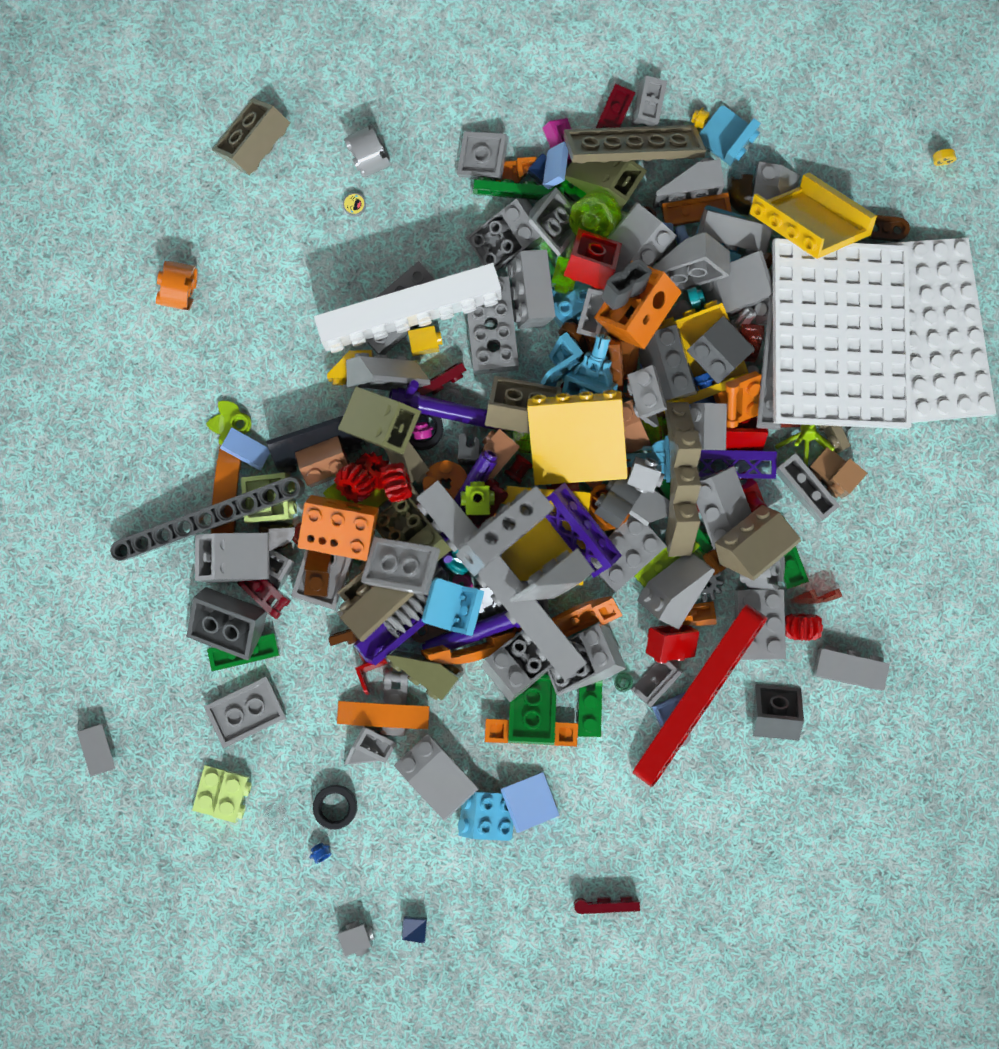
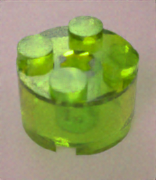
[569,190,622,238]

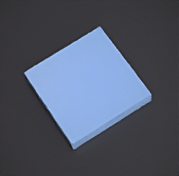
[501,772,560,833]

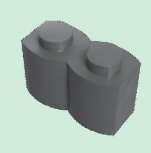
[602,260,652,310]
[594,479,642,528]

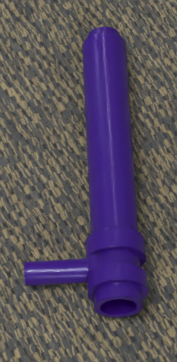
[389,380,507,431]
[441,450,498,563]
[422,600,540,651]

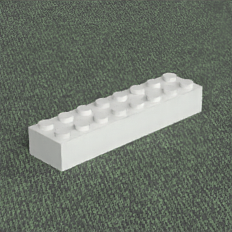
[314,263,501,353]

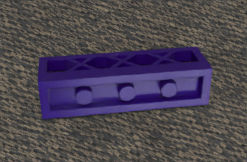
[698,450,777,479]
[546,482,622,578]
[353,593,429,666]

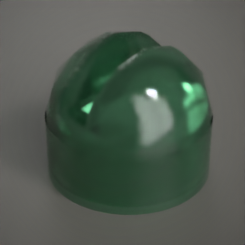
[614,672,633,692]

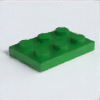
[508,675,556,745]

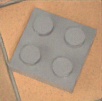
[457,131,509,180]

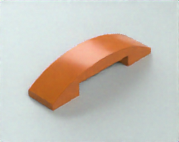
[211,445,242,534]
[552,596,623,637]
[421,629,515,664]
[337,701,430,729]
[484,719,578,747]

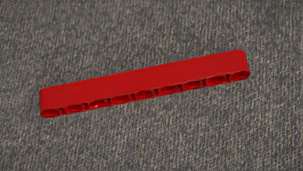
[632,604,767,787]

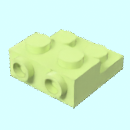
[241,473,297,524]
[192,765,252,823]

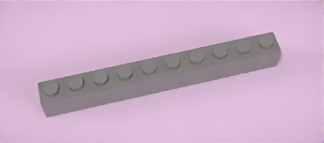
[416,480,587,681]

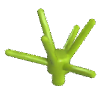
[775,425,835,467]

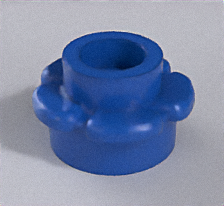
[694,373,714,390]
[309,843,332,864]

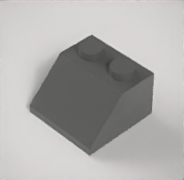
[687,316,755,384]
[752,684,804,741]

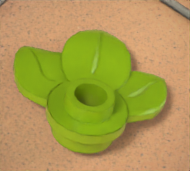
[206,401,252,445]

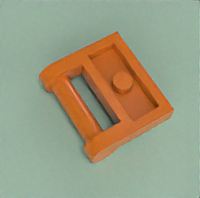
[725,371,762,428]

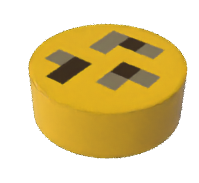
[932,148,956,166]

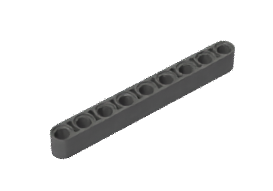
[110,477,305,561]

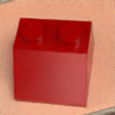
[563,228,622,290]
[715,402,769,451]

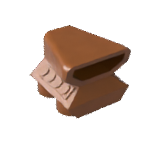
[587,334,640,386]

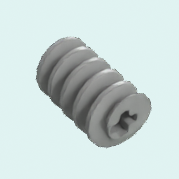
[384,593,427,638]

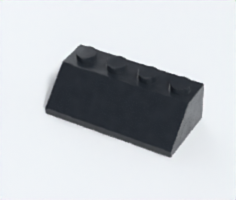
[266,415,366,474]

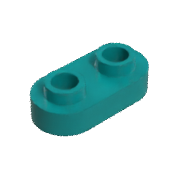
[687,287,706,310]

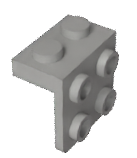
[627,365,667,427]

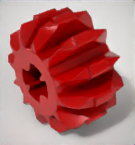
[355,451,389,492]
[334,462,375,503]
[381,462,412,502]
[785,613,823,641]

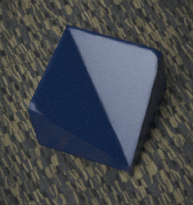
[528,153,547,185]
[402,916,427,943]

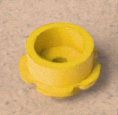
[691,107,710,129]

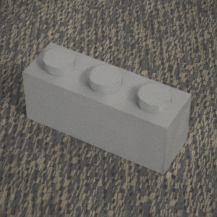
[697,209,773,254]
[776,453,840,523]
[812,645,890,691]

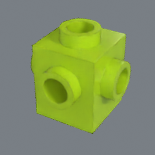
[461,482,494,515]

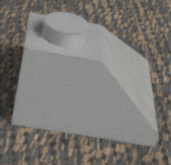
[750,161,800,209]

